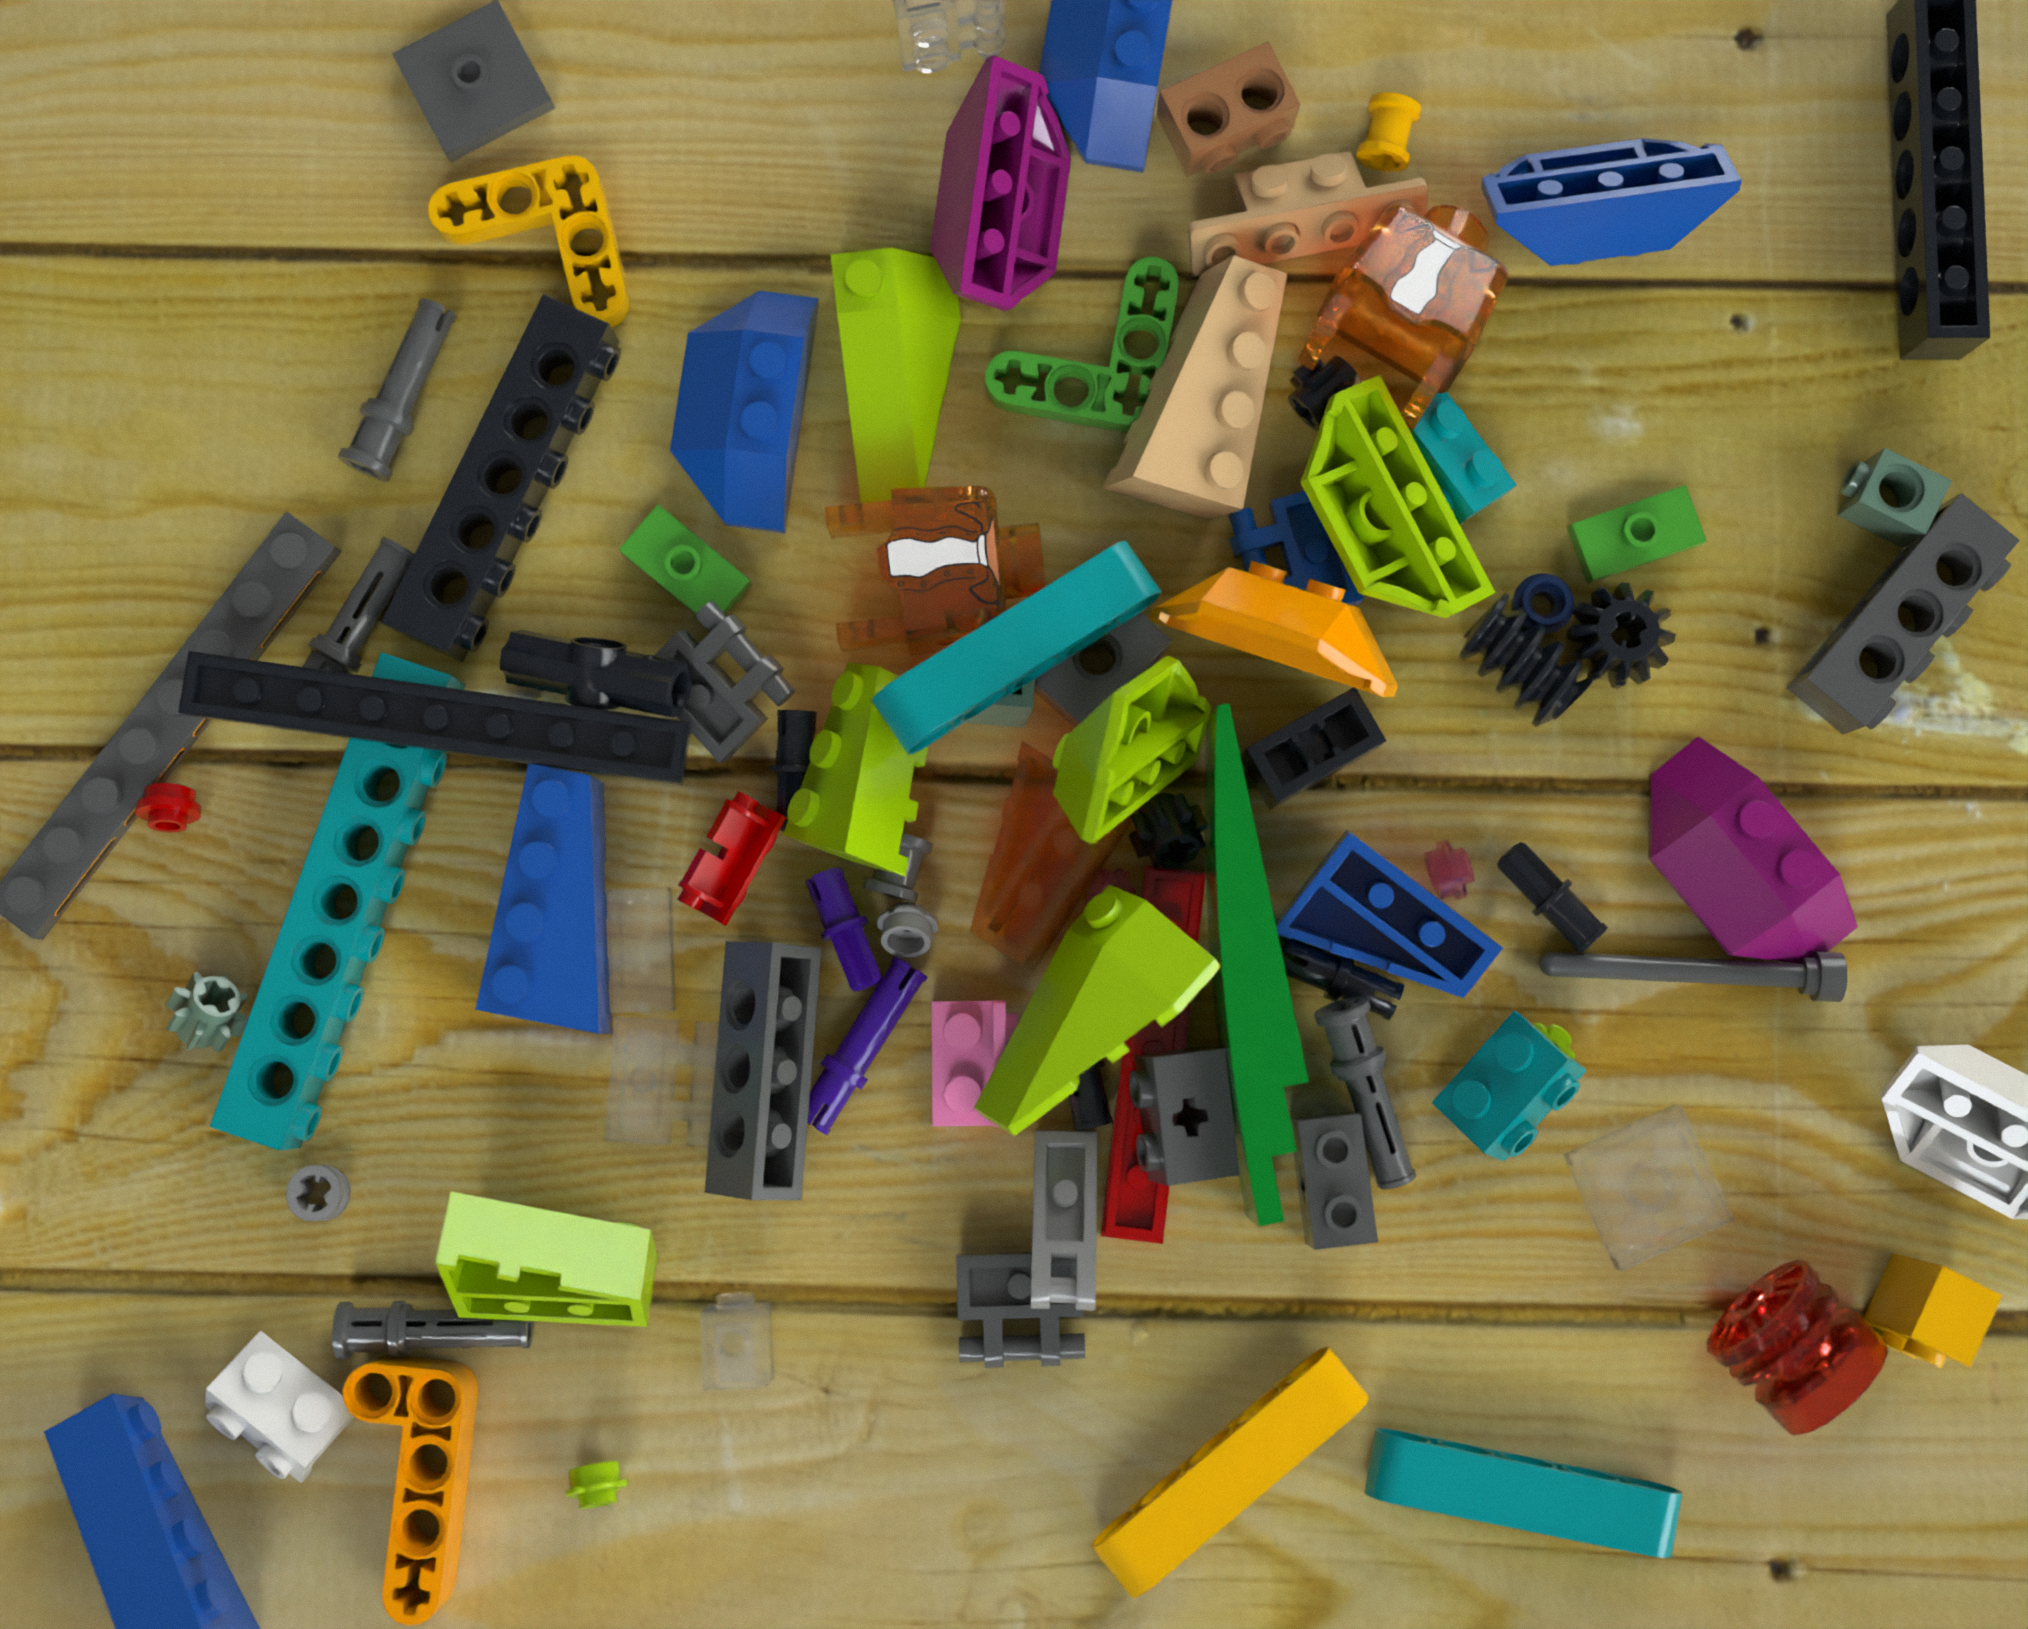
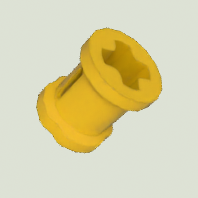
[1356,92,1422,172]

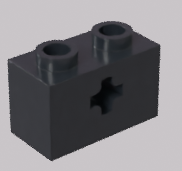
[1240,687,1387,810]

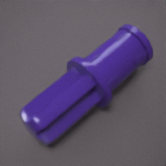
[805,867,882,992]

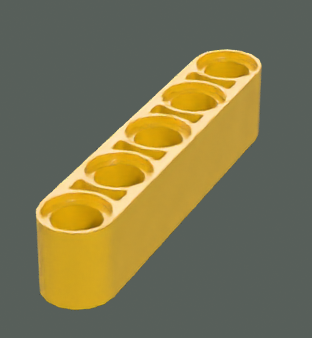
[1091,1346,1369,1599]

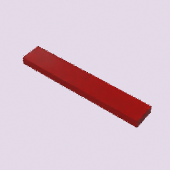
[1100,865,1206,1244]

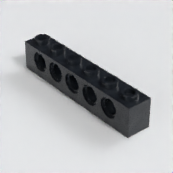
[1886,0,1990,360]
[381,294,621,663]

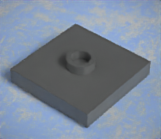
[392,0,556,162]

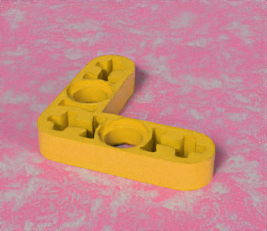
[428,155,630,328]

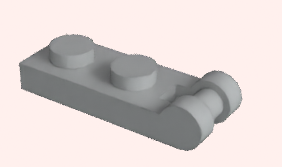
[1031,1131,1097,1310]

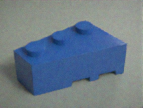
[1275,829,1503,998]

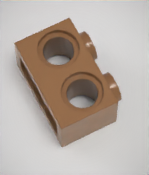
[1156,41,1300,177]

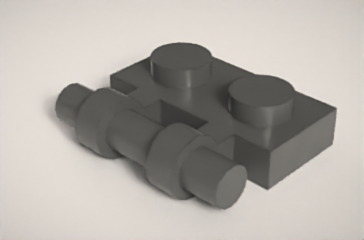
[654,601,796,763]
[956,1252,1085,1368]

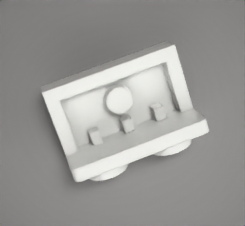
[205,1330,354,1483]

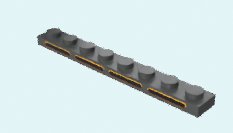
[0,511,342,940]

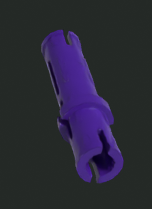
[807,956,928,1135]

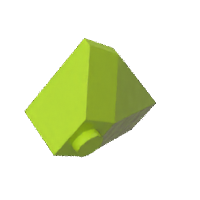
[830,248,961,510]
[974,884,1221,1136]

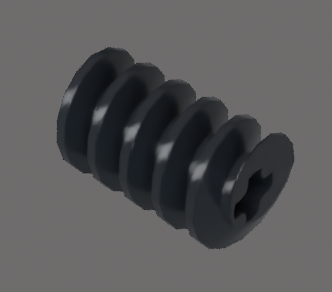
[1459,592,1597,727]

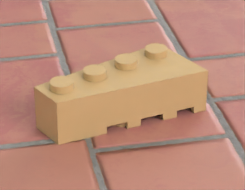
[1102,255,1287,520]

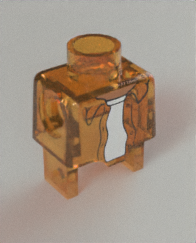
[1297,204,1509,430]
[825,486,1045,656]

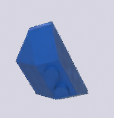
[1039,0,1173,173]
[1481,139,1742,266]
[670,291,819,533]

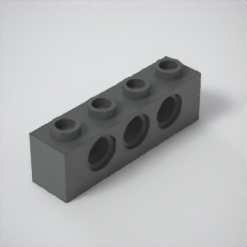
[1786,493,2020,735]
[705,941,821,1200]

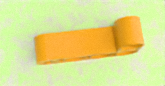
[343,1355,479,1626]

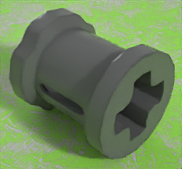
[863,833,933,903]

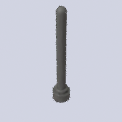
[1539,951,1847,1002]

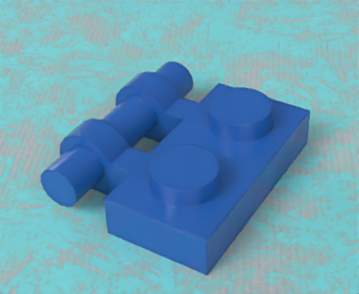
[1228,491,1364,606]

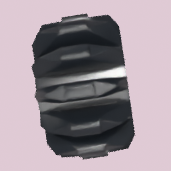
[1566,583,1676,688]

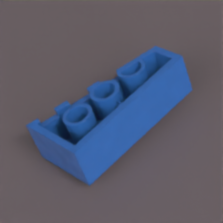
[475,763,613,1034]
[44,1394,260,1629]

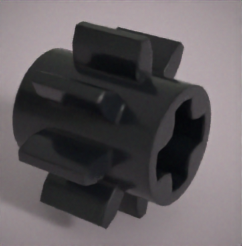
[1288,354,1362,430]
[1128,793,1209,869]

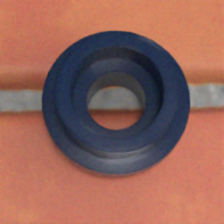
[1511,573,1574,635]

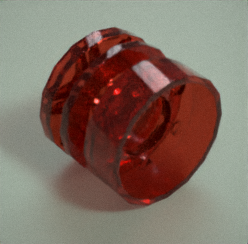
[1707,1259,1888,1436]

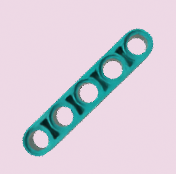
[872,541,1162,755]
[1364,1428,1682,1558]

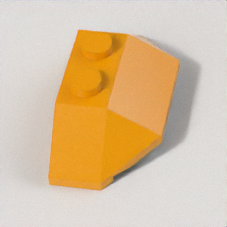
[1149,560,1398,697]

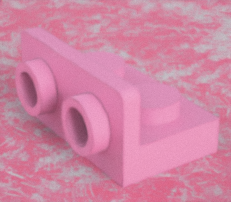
[931,1000,1018,1127]

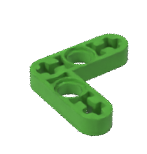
[985,257,1179,433]

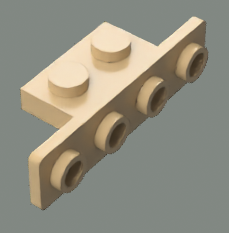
[1188,151,1428,276]

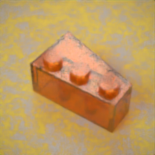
[970,741,1132,974]

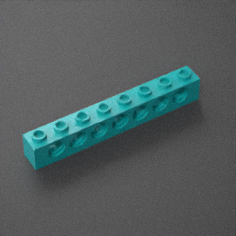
[209,652,466,1151]

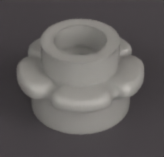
[877,902,938,958]

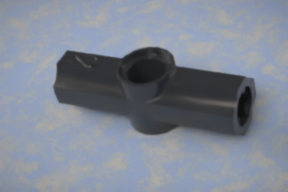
[500,630,692,718]

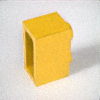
[1862,1253,2003,1369]

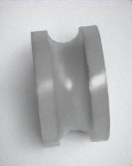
[286,1165,351,1221]

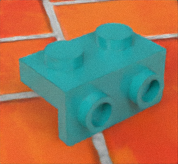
[1401,389,1517,525]
[1432,1010,1586,1161]

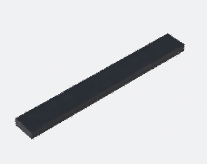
[178,651,692,785]

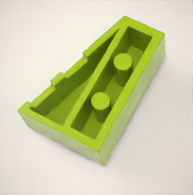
[783,662,928,877]
[435,1191,658,1327]

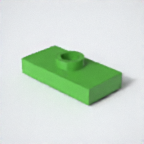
[1567,485,1707,584]
[619,504,752,615]

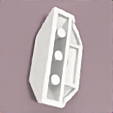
[1881,1044,2028,1219]

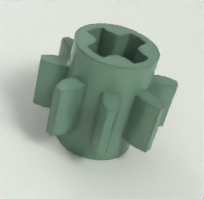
[165,972,248,1052]

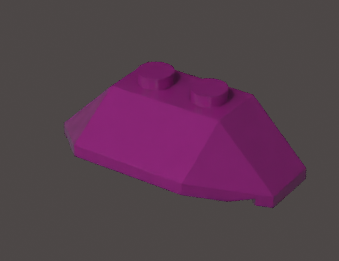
[930,55,1071,311]
[1648,736,1858,963]

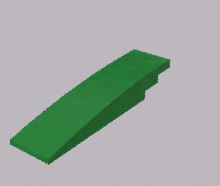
[1205,703,1309,1227]

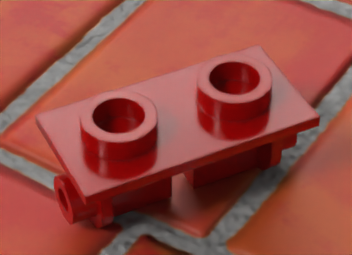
[677,791,787,926]

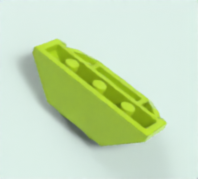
[1300,375,1496,619]
[1053,656,1212,844]

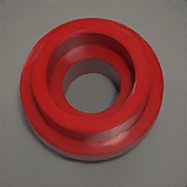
[135,783,201,832]

